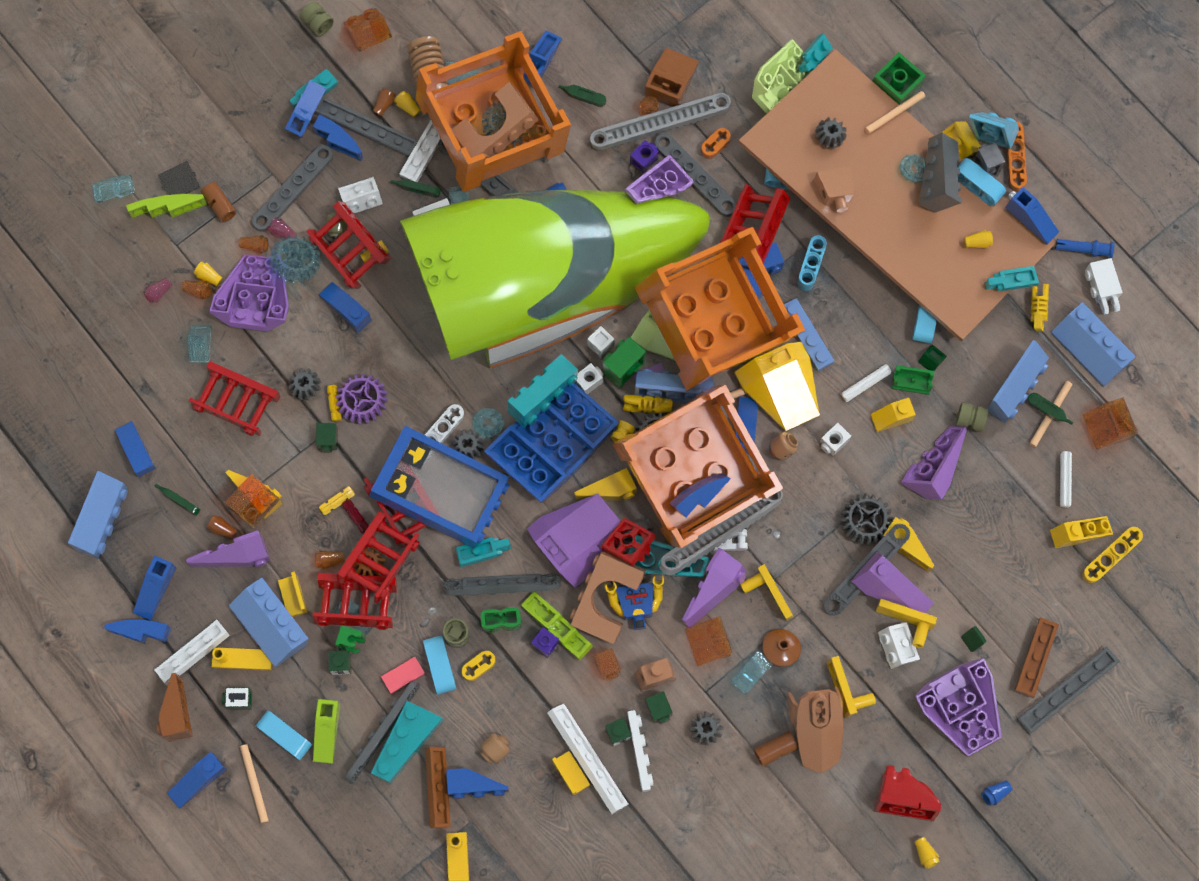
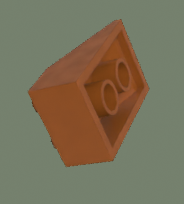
[157,673,193,742]

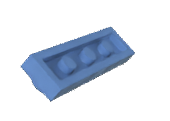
[784,298,834,372]

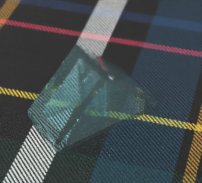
[188,325,212,362]

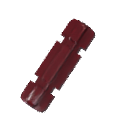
[342,499,369,534]

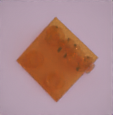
[685,616,733,667]

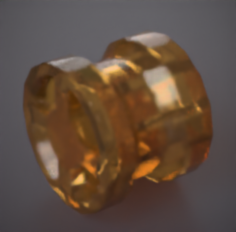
[640,96,659,116]

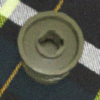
[299,1,334,36]
[956,402,988,432]
[443,618,470,648]

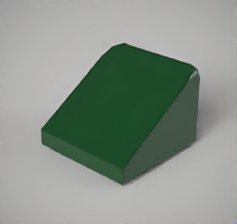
[918,345,947,371]
[961,626,987,652]

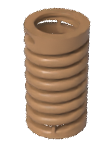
[407,36,448,91]

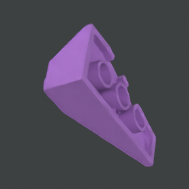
[625,155,694,204]
[901,426,967,500]
[186,531,271,567]
[682,548,746,628]
[851,552,934,613]

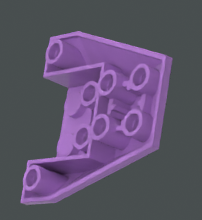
[210,254,289,332]
[527,494,621,588]
[915,658,1002,756]

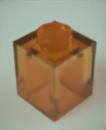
[594,648,621,681]

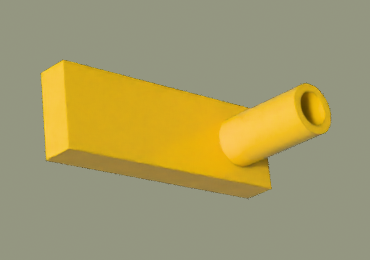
[740,564,794,621]
[875,599,937,648]
[212,648,272,671]
[826,656,876,718]
[446,832,469,881]

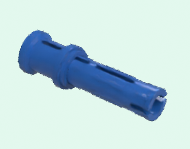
[1055,238,1114,259]

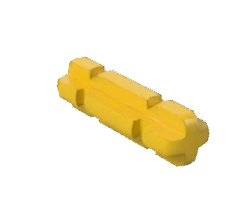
[327,385,342,422]
[319,486,355,515]

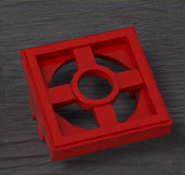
[601,518,656,567]

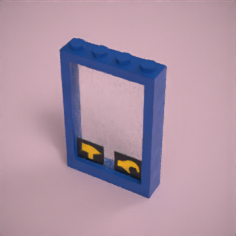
[369,426,510,548]

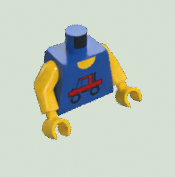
[604,574,664,630]

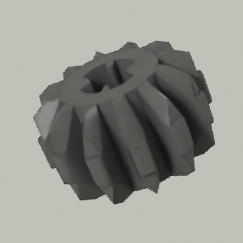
[815,117,847,150]
[288,368,321,400]
[452,429,484,460]
[689,711,723,746]

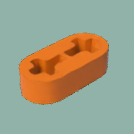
[701,128,731,159]

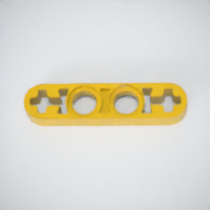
[1082,527,1143,583]

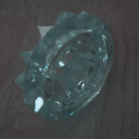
[899,154,925,183]
[473,407,504,438]

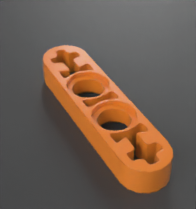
[1006,121,1027,192]

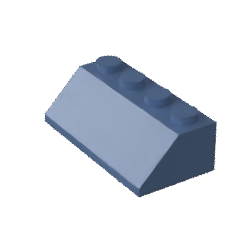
[1051,302,1136,387]
[988,340,1049,423]
[635,369,713,403]
[68,471,128,559]
[229,578,309,667]

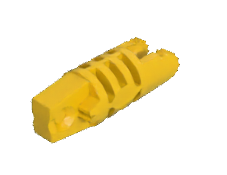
[1031,284,1049,332]
[623,395,673,413]

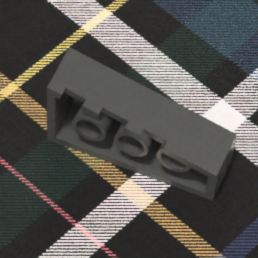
[919,133,962,213]

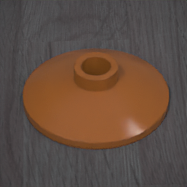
[762,629,801,667]

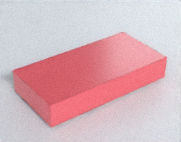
[381,657,425,694]

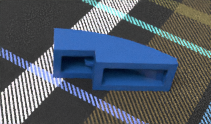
[523,30,562,85]
[313,114,363,161]
[115,421,156,477]
[669,473,730,517]
[104,620,171,644]

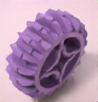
[336,373,388,425]

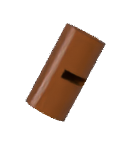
[201,182,237,222]
[754,731,798,767]

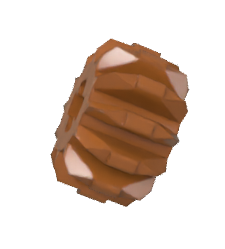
[354,547,386,576]

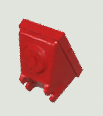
[874,765,942,822]

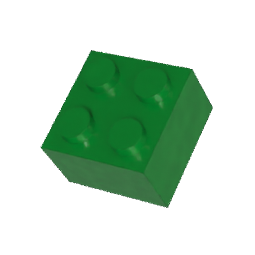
[873,52,926,105]
[603,337,646,389]

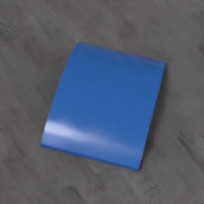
[484,383,619,503]

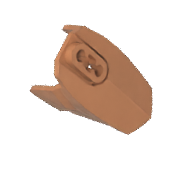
[787,687,843,773]

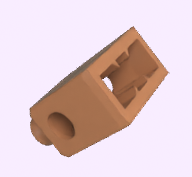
[813,166,854,213]
[635,658,677,692]

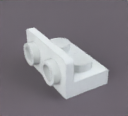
[338,177,382,213]
[878,622,920,669]

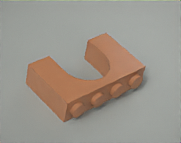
[451,82,539,159]
[570,551,646,644]

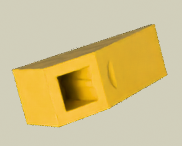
[1050,516,1113,548]

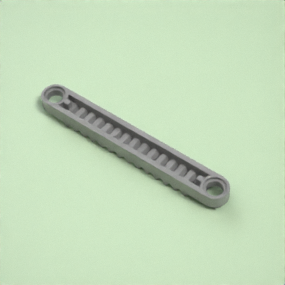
[590,93,731,150]
[660,490,783,575]

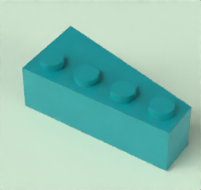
[507,354,578,428]
[628,535,709,578]
[371,701,444,784]

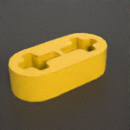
[462,651,496,681]

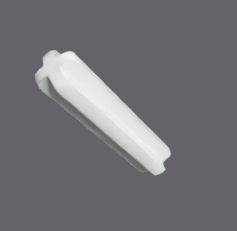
[841,364,891,402]
[1060,451,1072,508]

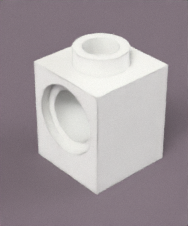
[587,326,614,358]
[575,363,603,394]
[820,423,851,456]

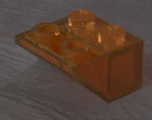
[343,8,392,52]
[1083,397,1138,450]
[225,474,280,529]

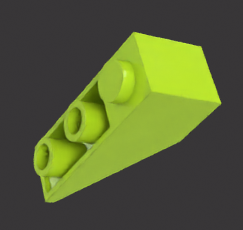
[313,699,341,764]

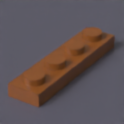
[1014,617,1059,698]
[425,747,451,828]

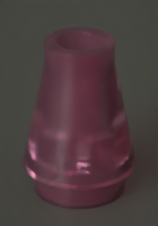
[268,217,297,243]
[143,277,172,304]

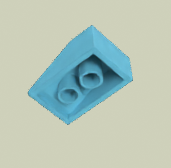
[969,112,1019,149]

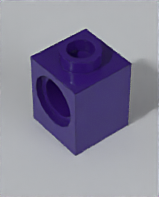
[630,140,659,174]
[531,627,559,658]

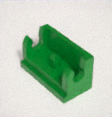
[892,365,935,395]
[335,625,366,653]

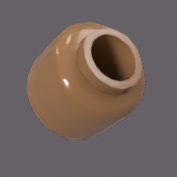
[769,432,798,460]
[480,734,510,763]

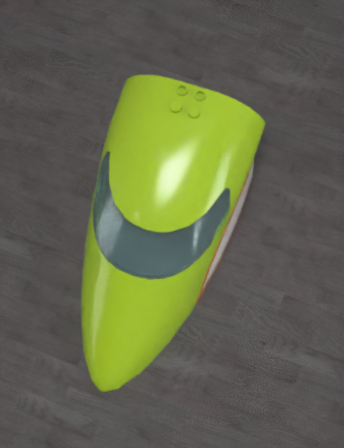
[400,190,710,369]

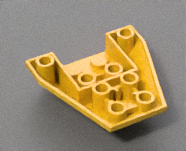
[734,342,820,432]

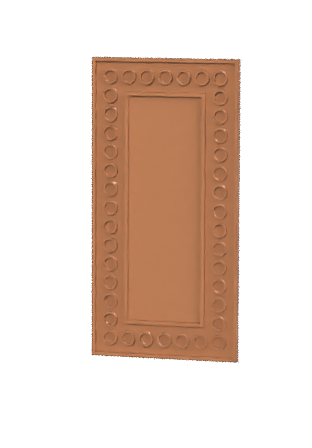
[738,49,1056,342]

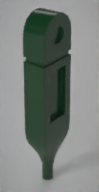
[558,85,606,107]
[391,180,441,198]
[1028,393,1074,425]
[155,484,201,516]

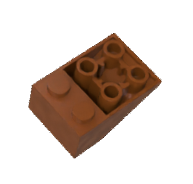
[645,48,700,107]

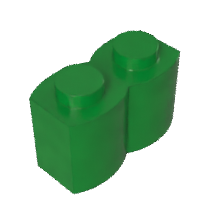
[481,607,522,633]

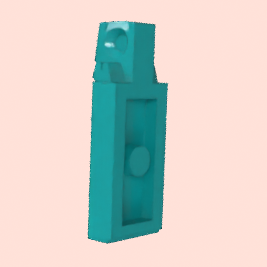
[798,33,833,73]
[290,69,338,109]
[984,266,1039,291]
[456,537,511,567]

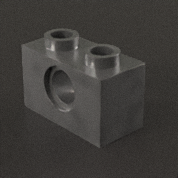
[973,143,1005,177]

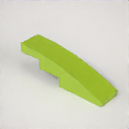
[126,194,207,218]
[521,592,593,661]

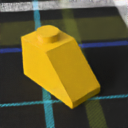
[870,398,916,432]

